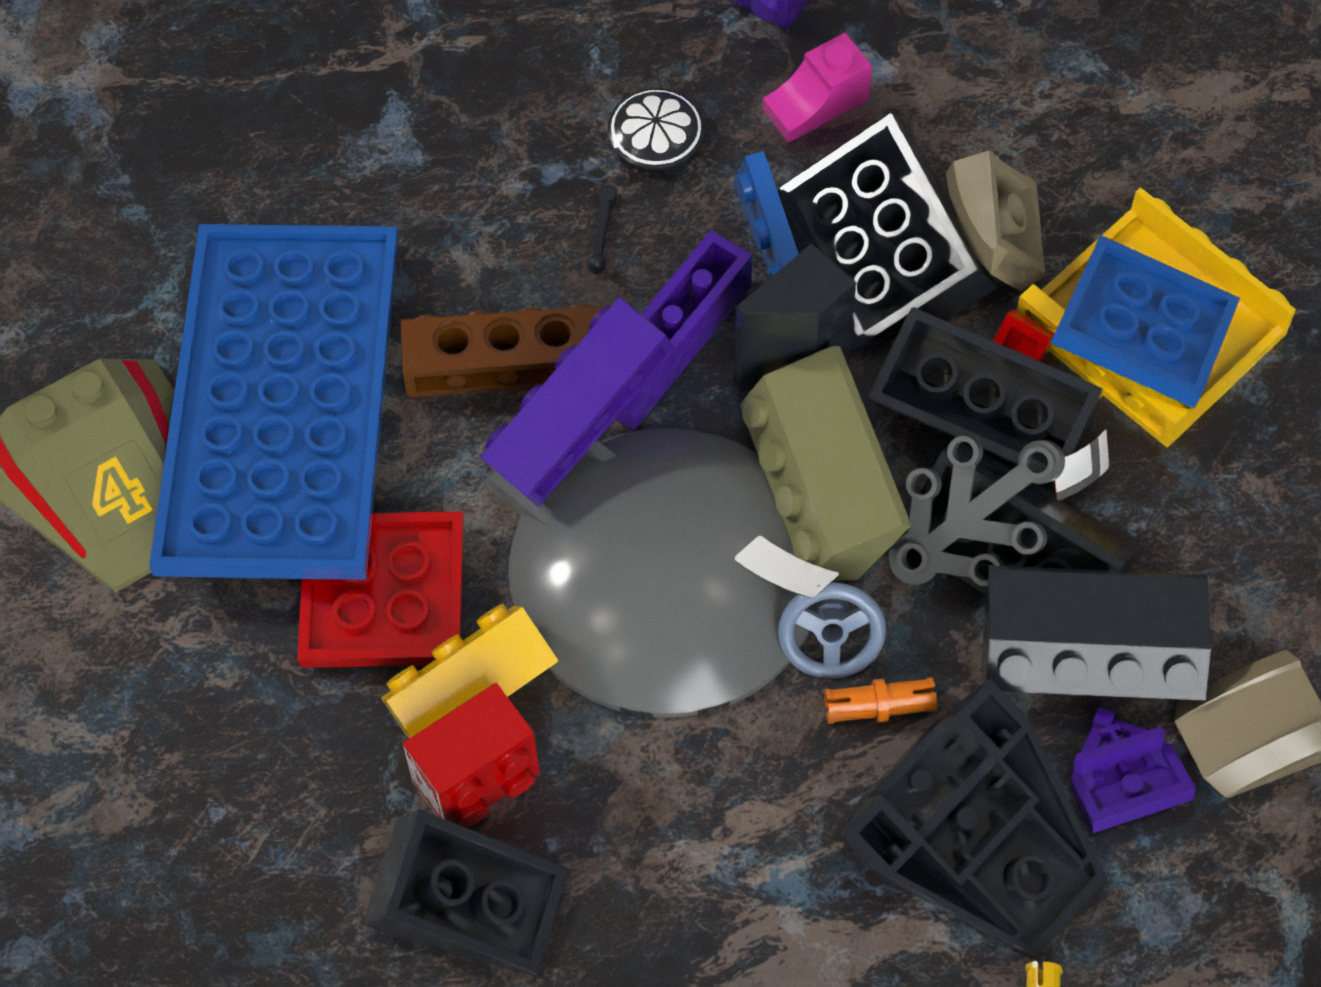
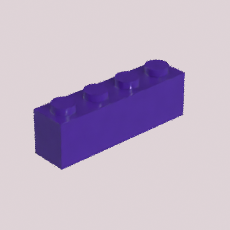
[616,230,752,430]
[480,297,676,508]

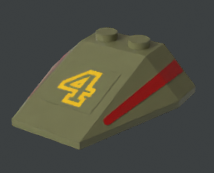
[0,358,175,593]

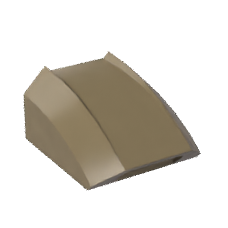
[946,150,1045,291]
[1174,650,1321,798]

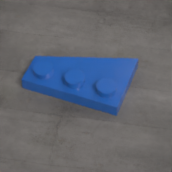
[733,151,799,280]

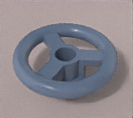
[778,583,886,679]

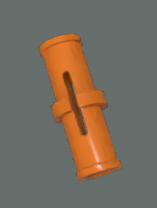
[824,677,937,724]

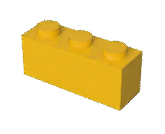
[381,603,558,739]

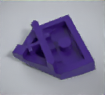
[1070,707,1195,834]

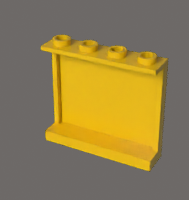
[1017,187,1296,448]

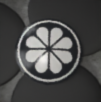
[608,88,705,173]

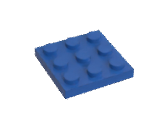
[1050,235,1240,408]

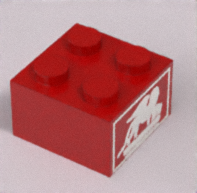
[402,682,540,828]

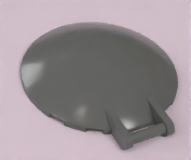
[485,428,811,718]

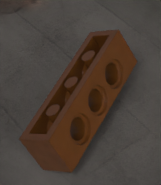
[401,304,605,398]

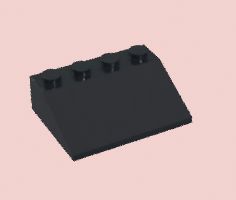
[777,113,998,355]

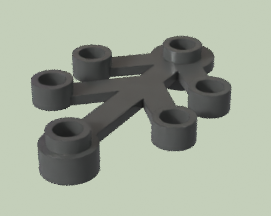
[889,436,1065,586]

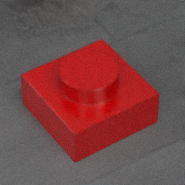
[993,309,1055,363]

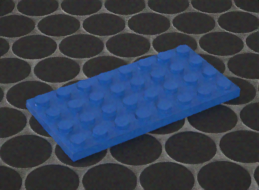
[149,224,399,580]

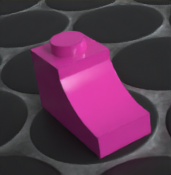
[762,33,872,143]

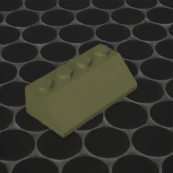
[739,346,911,581]

